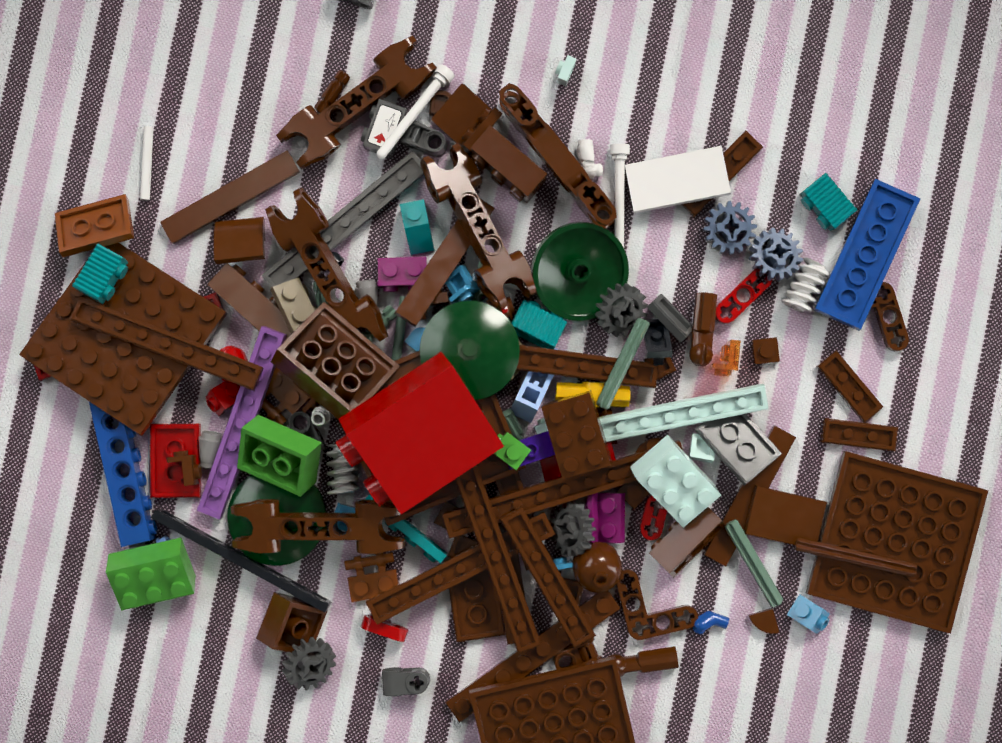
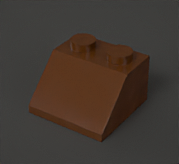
[256,592,328,652]

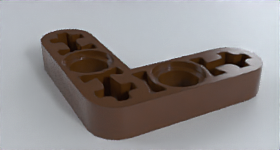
[871,282,909,351]
[616,569,698,640]

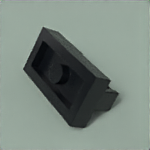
[644,319,672,366]

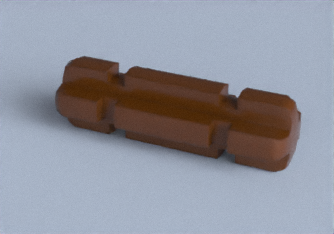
[314,70,350,113]

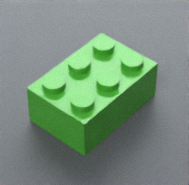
[237,415,322,497]
[106,538,196,611]

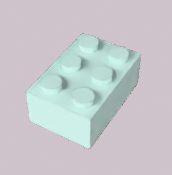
[630,435,721,527]

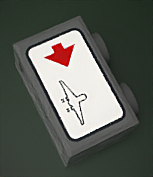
[361,99,408,159]

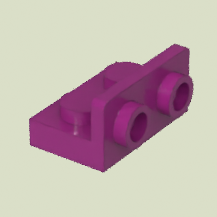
[377,256,427,292]
[585,492,625,543]

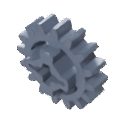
[703,201,757,255]
[749,228,803,282]

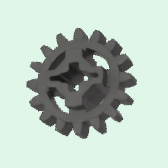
[595,283,648,337]
[551,502,596,557]
[282,637,336,690]

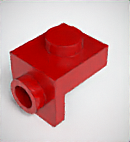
[205,382,240,416]

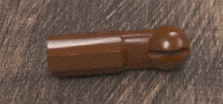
[689,292,718,366]
[608,646,679,677]

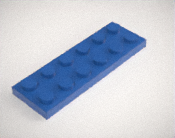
[814,179,920,331]

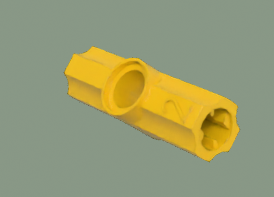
[555,382,631,407]

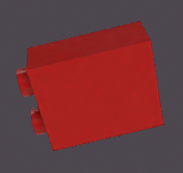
[336,352,504,515]

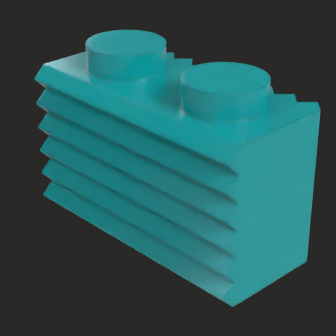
[800,173,857,231]
[72,244,128,305]
[512,300,567,349]

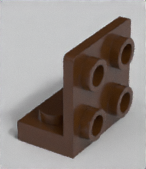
[431,84,502,153]

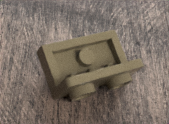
[271,277,317,334]

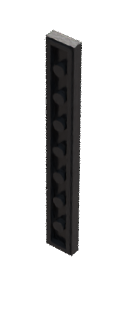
[151,509,332,613]

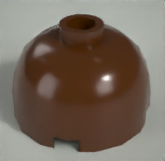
[572,542,622,593]

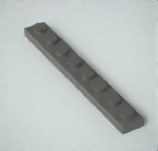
[262,151,424,287]

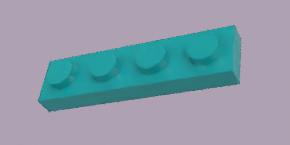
[365,493,448,563]

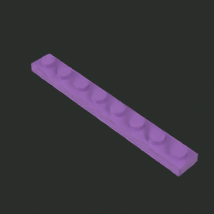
[197,326,287,519]

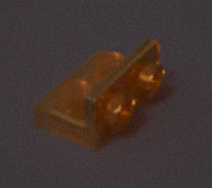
[709,340,741,376]

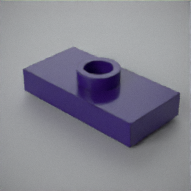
[507,431,555,470]

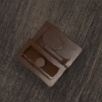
[214,217,266,264]

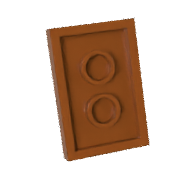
[55,194,134,258]

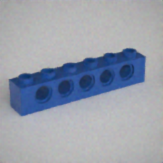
[89,402,158,547]

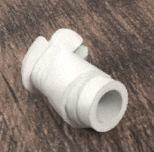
[576,139,603,179]
[311,405,334,426]

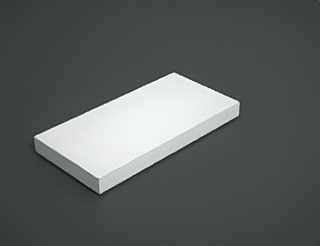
[625,146,731,214]

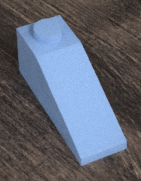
[511,347,558,423]

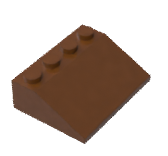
[271,302,400,420]

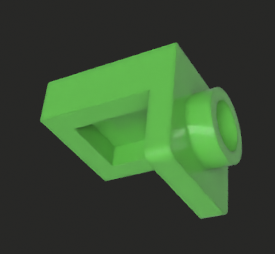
[494,432,531,470]

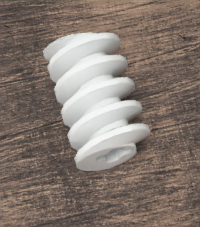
[781,257,830,312]
[326,444,359,494]

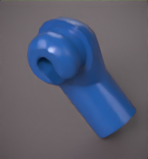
[692,611,729,634]

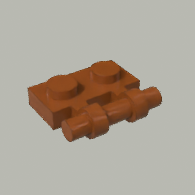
[261,367,310,425]
[344,552,399,602]

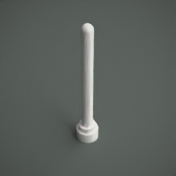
[376,64,455,159]
[610,144,630,248]

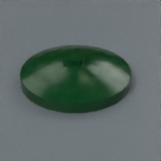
[531,222,629,321]
[420,301,520,401]
[227,475,327,566]

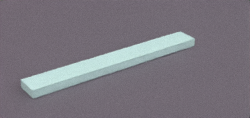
[599,383,768,442]

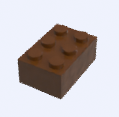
[471,125,547,203]
[541,390,612,479]

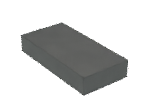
[647,294,693,343]

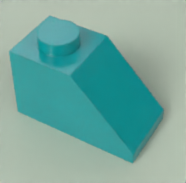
[400,199,435,256]

